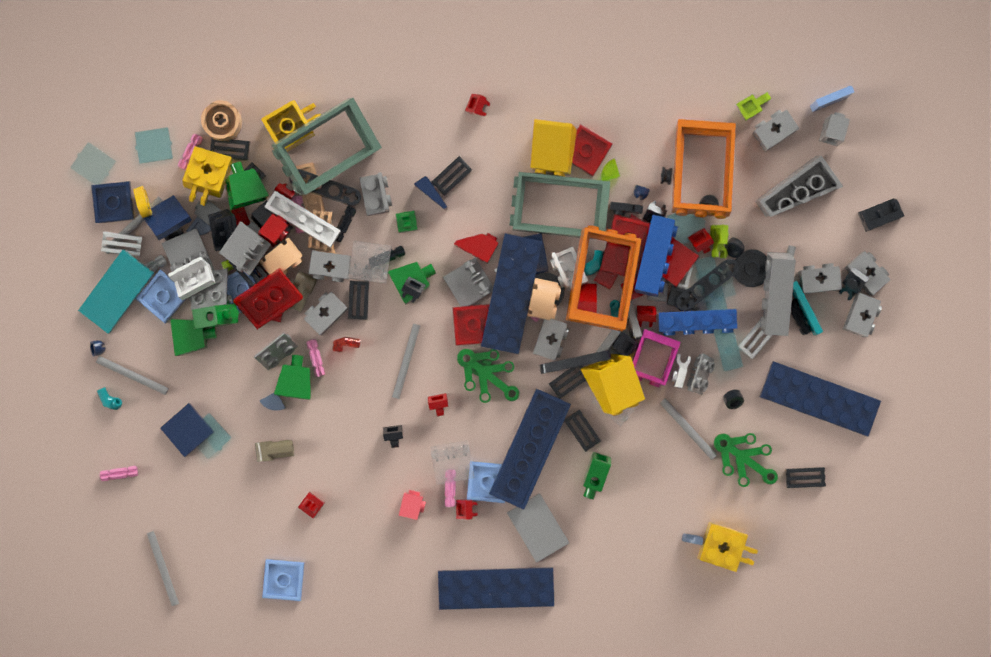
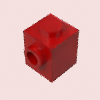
[258,214,288,247]

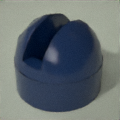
[634,185,650,200]
[90,340,106,356]

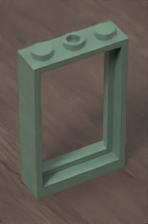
[272,98,382,195]
[509,172,610,240]

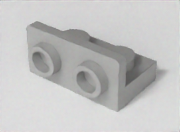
[360,172,392,216]

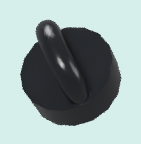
[699,195,719,206]
[725,237,745,258]
[723,389,744,409]

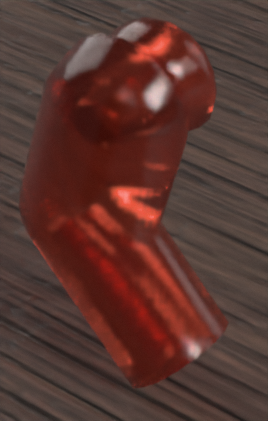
[332,337,361,352]

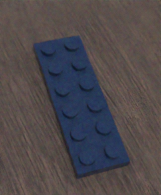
[481,233,542,354]
[759,361,881,437]
[489,388,571,510]
[438,567,554,610]

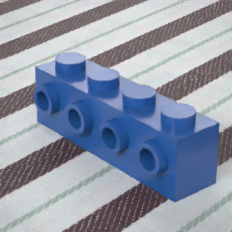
[635,215,678,297]
[659,309,738,336]

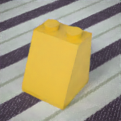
[530,119,577,177]
[581,353,645,416]

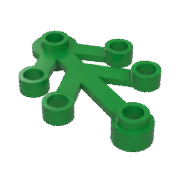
[457,349,520,403]
[713,433,778,487]

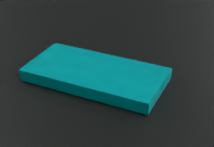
[78,250,154,334]

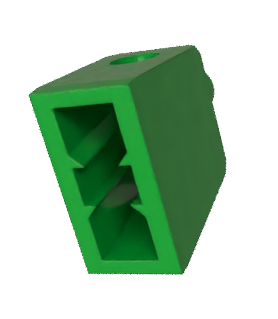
[225,162,269,210]
[388,262,436,305]
[192,304,239,329]
[170,319,217,356]
[274,355,311,400]
[583,452,611,500]

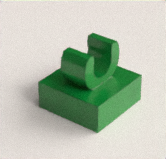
[396,211,418,233]

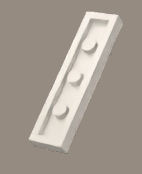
[265,191,341,248]

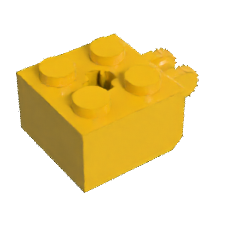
[261,100,321,152]
[182,146,232,206]
[697,522,758,572]

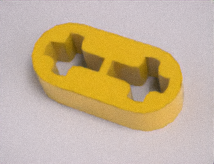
[133,186,152,218]

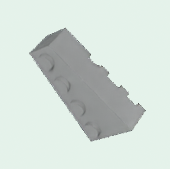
[755,156,843,217]
[760,252,796,336]

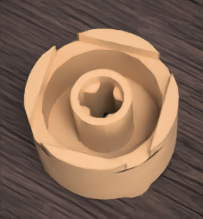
[201,100,242,141]
[259,237,303,275]
[527,278,561,320]

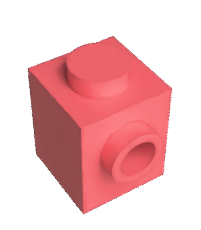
[399,490,426,520]

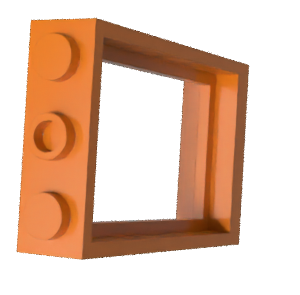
[671,119,736,219]
[565,225,641,332]

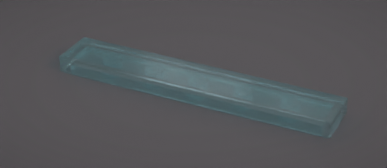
[695,256,743,372]

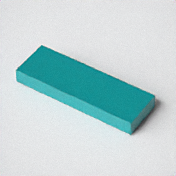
[792,281,823,335]

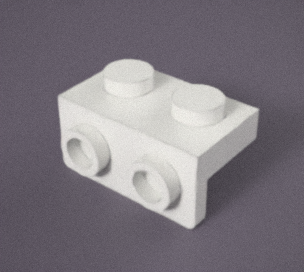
[550,247,588,291]
[168,257,215,301]

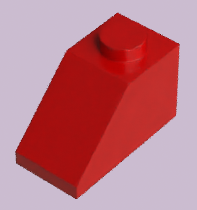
[454,233,499,264]
[577,283,597,313]

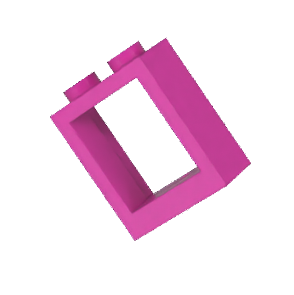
[632,329,681,388]

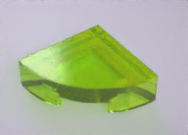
[601,158,620,181]

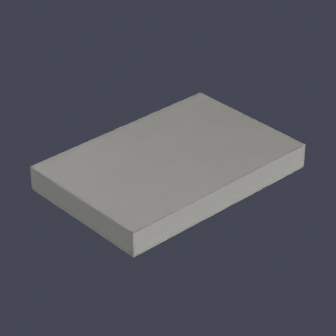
[507,493,569,563]

